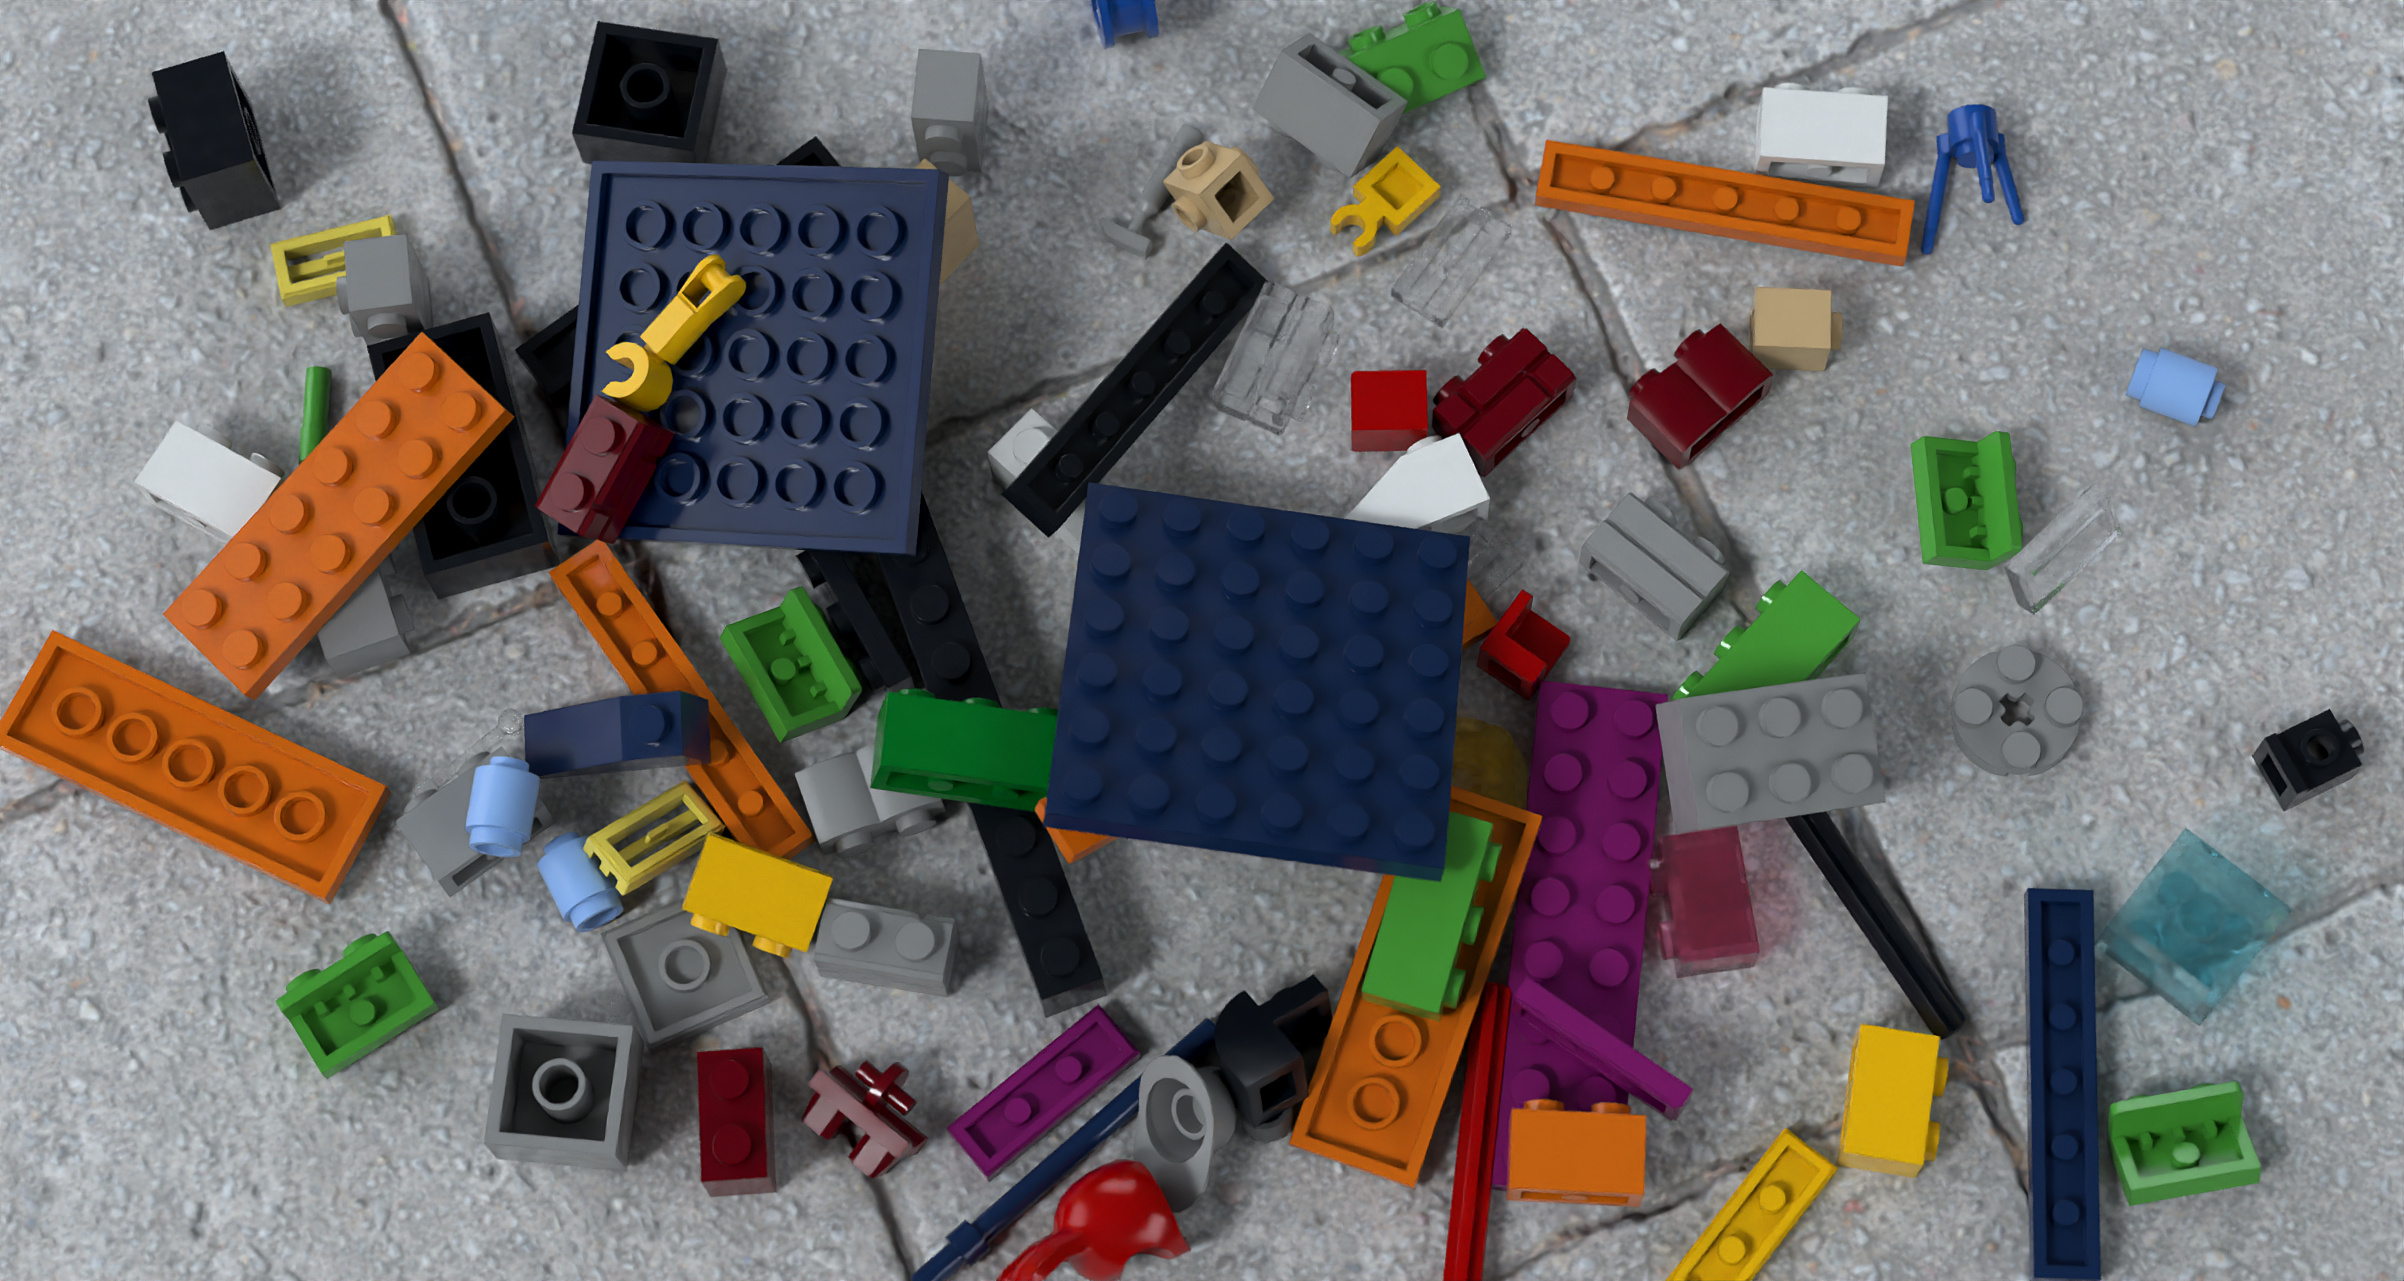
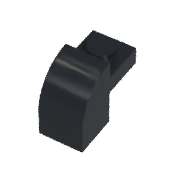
[1214,974,1332,1128]

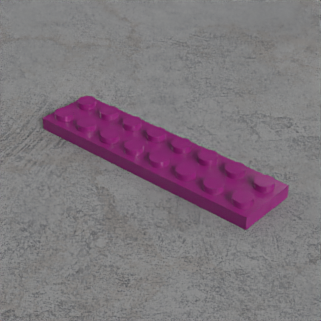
[1491,680,1668,1191]

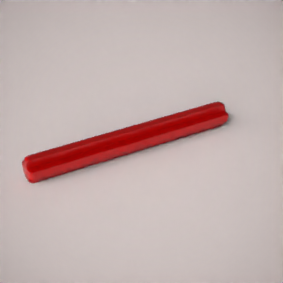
[1442,982,1512,1281]

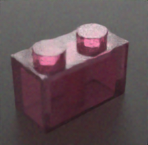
[1646,826,1760,978]

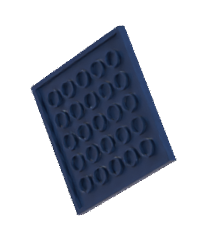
[557,160,949,557]
[1043,482,1470,882]

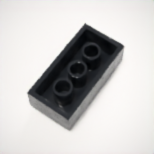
[367,312,560,599]

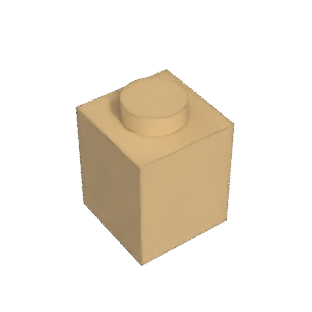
[1749,287,1843,371]

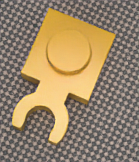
[1330,146,1441,257]

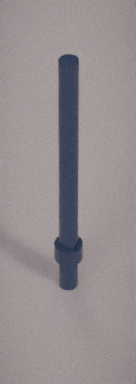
[909,1018,1216,1281]

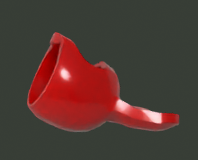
[996,1159,1191,1281]

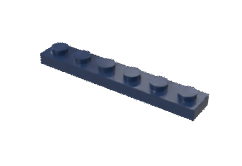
[2024,888,2101,1281]

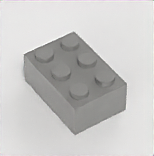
[1655,672,1886,834]

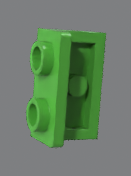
[1338,1,1486,115]
[1910,431,2023,570]
[719,586,862,743]
[276,931,439,1079]
[2107,1081,2261,1206]

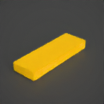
[1666,1128,1838,1281]

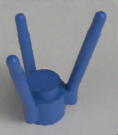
[1921,104,2024,255]

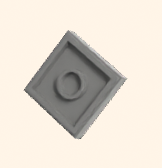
[600,897,772,1054]

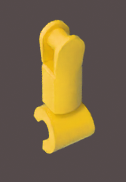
[602,254,746,412]

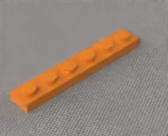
[1535,140,1915,267]
[548,539,816,859]

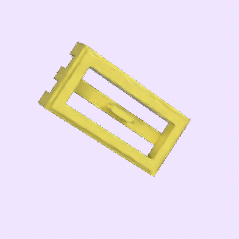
[270,214,397,307]
[583,780,726,896]

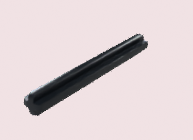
[1785,812,1967,1040]

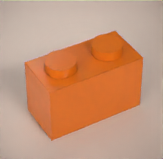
[1506,1100,1646,1207]

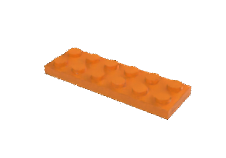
[163,332,515,701]
[0,630,391,905]
[1289,785,1543,1190]

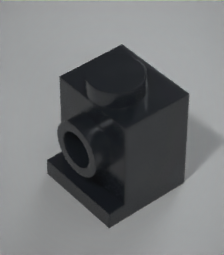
[2252,709,2364,811]

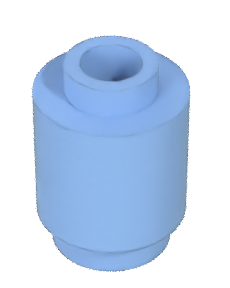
[2125,347,2226,427]
[465,756,540,857]
[537,832,624,933]

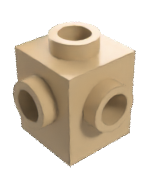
[1162,141,1274,240]

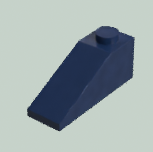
[524,691,711,779]

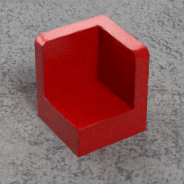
[1351,370,1428,452]
[1477,589,1570,701]

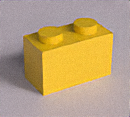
[682,831,833,958]
[1836,1024,1948,1178]

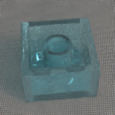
[2095,828,2293,1026]

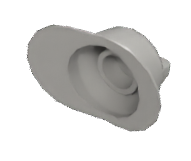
[1134,1055,1237,1213]

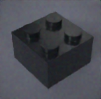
[572,21,727,164]
[148,51,281,230]

